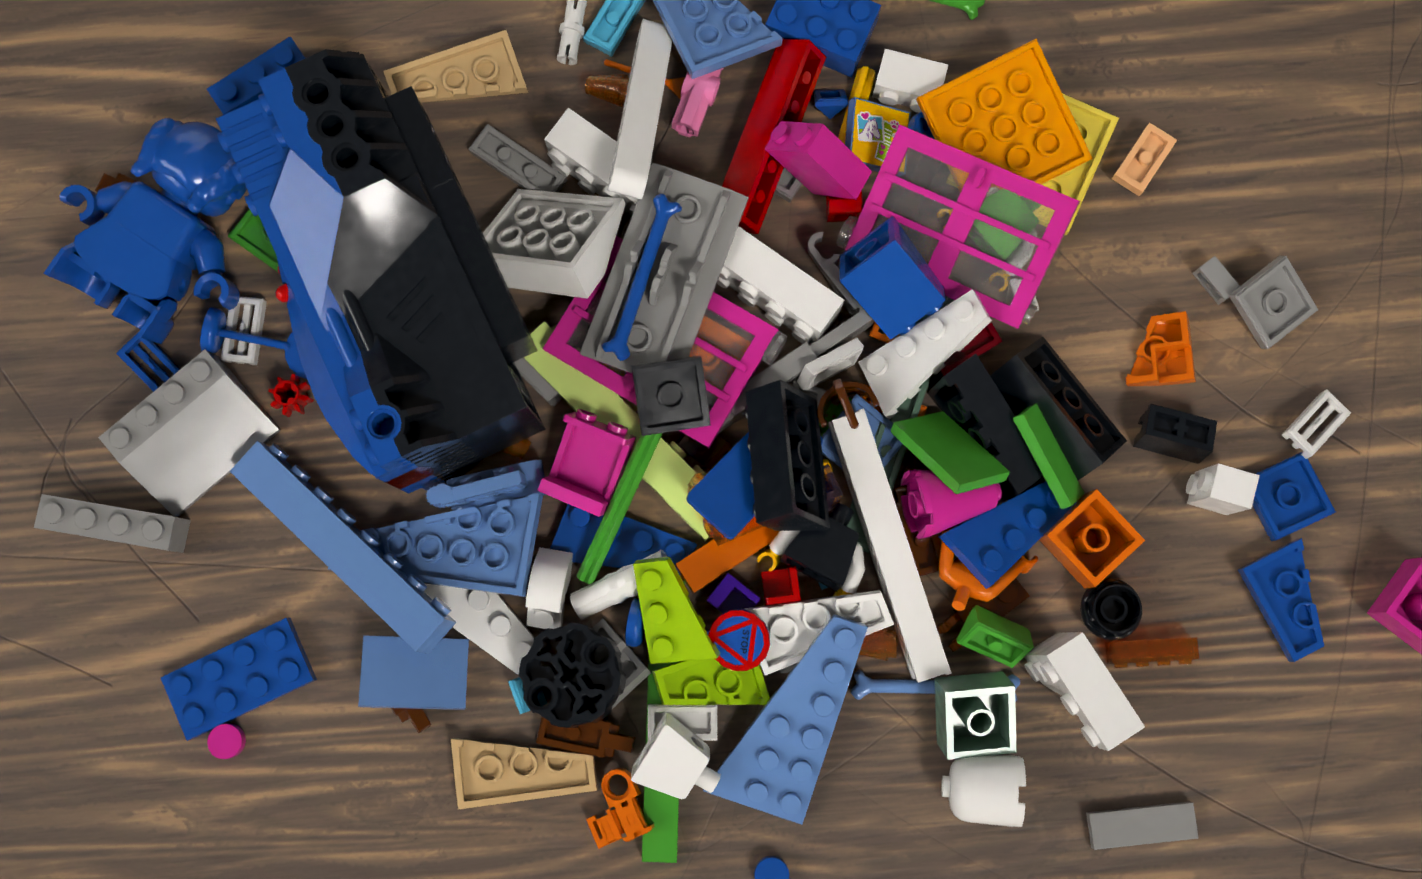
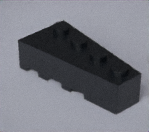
[928,354,1043,500]

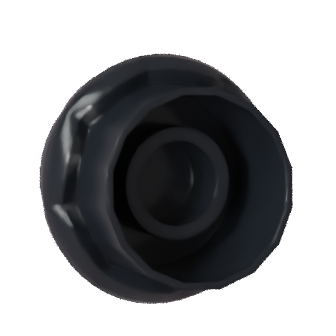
[1080,578,1142,641]

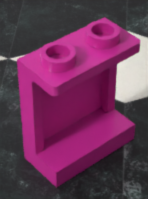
[538,409,636,517]

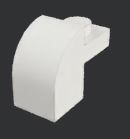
[525,547,573,629]

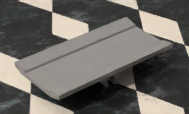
[580,163,749,374]

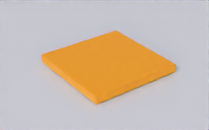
[916,39,1093,193]

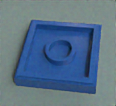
[1252,451,1336,541]

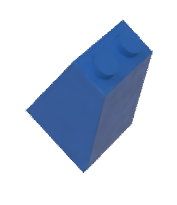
[840,216,946,340]

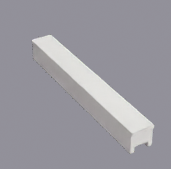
[828,408,952,683]

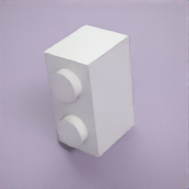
[872,49,948,113]
[1186,463,1260,515]

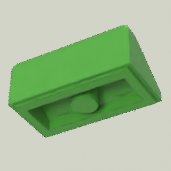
[956,605,1034,668]

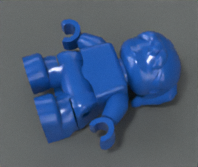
[44,118,247,344]

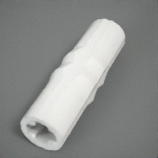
[570,550,667,620]

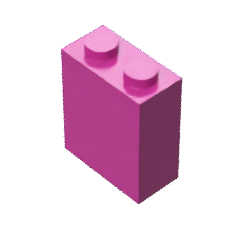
[765,121,872,200]

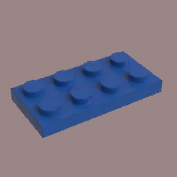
[160,618,317,741]

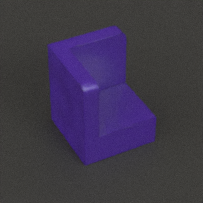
[707,573,760,613]

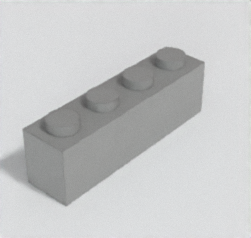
[34,494,191,553]

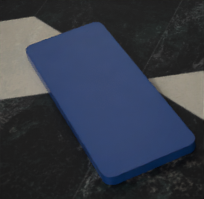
[686,432,823,539]

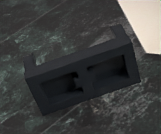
[1133,404,1217,464]

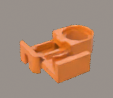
[586,768,654,849]

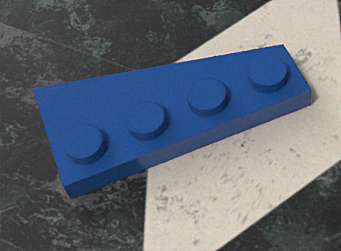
[939,481,1078,589]

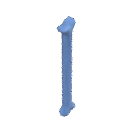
[851,670,1020,702]

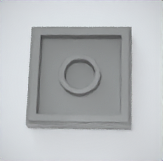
[1229,256,1318,349]

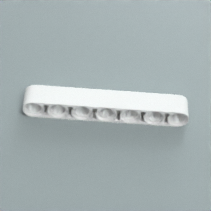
[607,18,672,200]

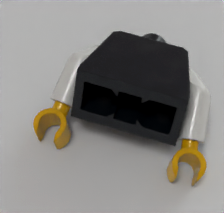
[757,503,865,596]

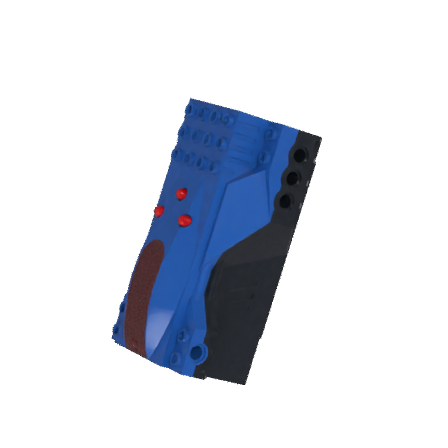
[216,49,546,494]

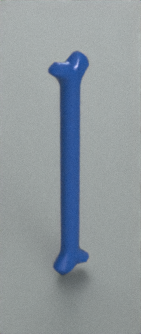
[602,194,682,361]

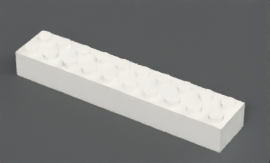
[544,108,844,344]

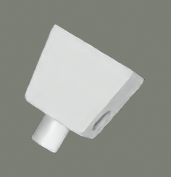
[631,712,721,799]

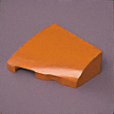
[1126,311,1196,386]

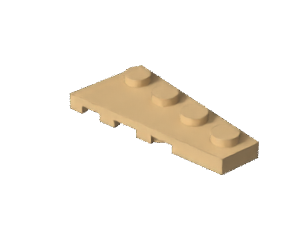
[384,30,528,103]
[451,738,598,810]

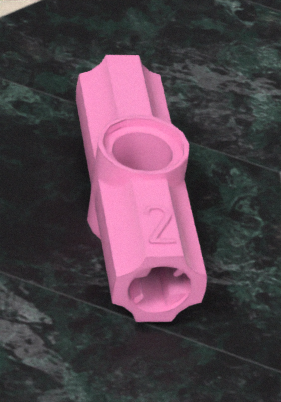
[671,68,724,138]

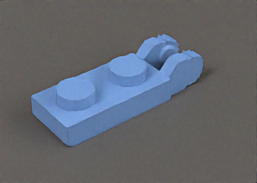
[426,467,527,509]

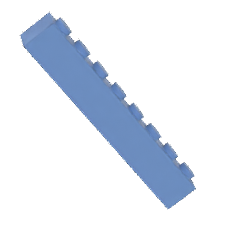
[230,441,456,654]

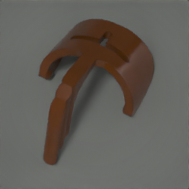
[818,379,879,429]

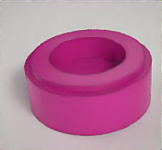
[207,723,246,759]

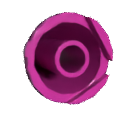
[901,469,1002,539]

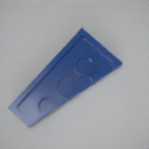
[550,504,697,576]

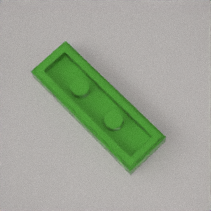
[1013,403,1085,509]

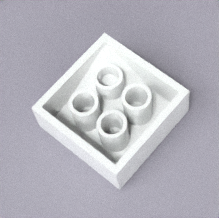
[1024,632,1145,751]

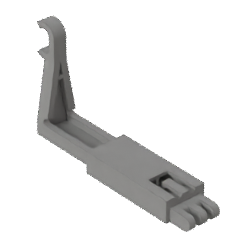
[719,232,874,433]

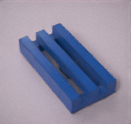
[116,333,180,392]

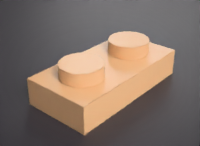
[1111,122,1177,196]

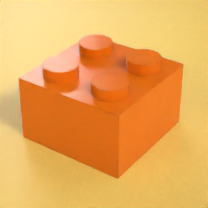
[1039,489,1145,589]

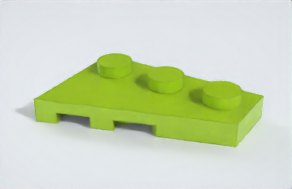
[633,557,720,664]
[652,659,770,705]

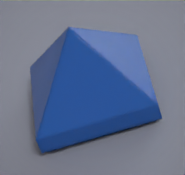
[813,89,848,119]

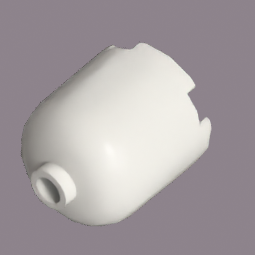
[941,754,1026,827]

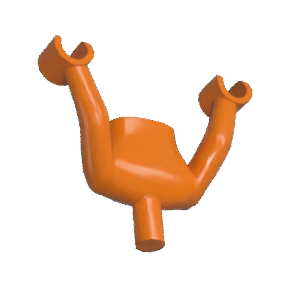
[938,526,1038,611]

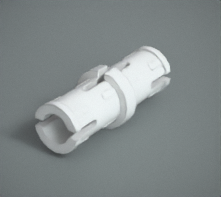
[556,0,587,65]

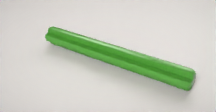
[577,433,662,584]

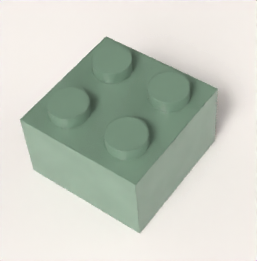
[934,671,1017,760]

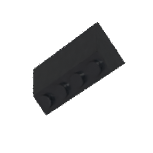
[990,337,1127,480]
[745,380,830,531]

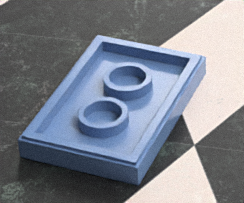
[358,635,469,710]

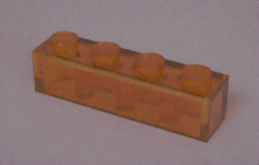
[1105,637,1199,668]

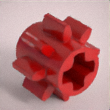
[268,374,314,417]

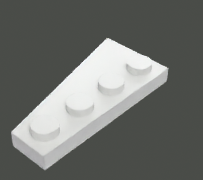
[858,289,992,419]
[424,583,535,675]
[745,590,894,675]

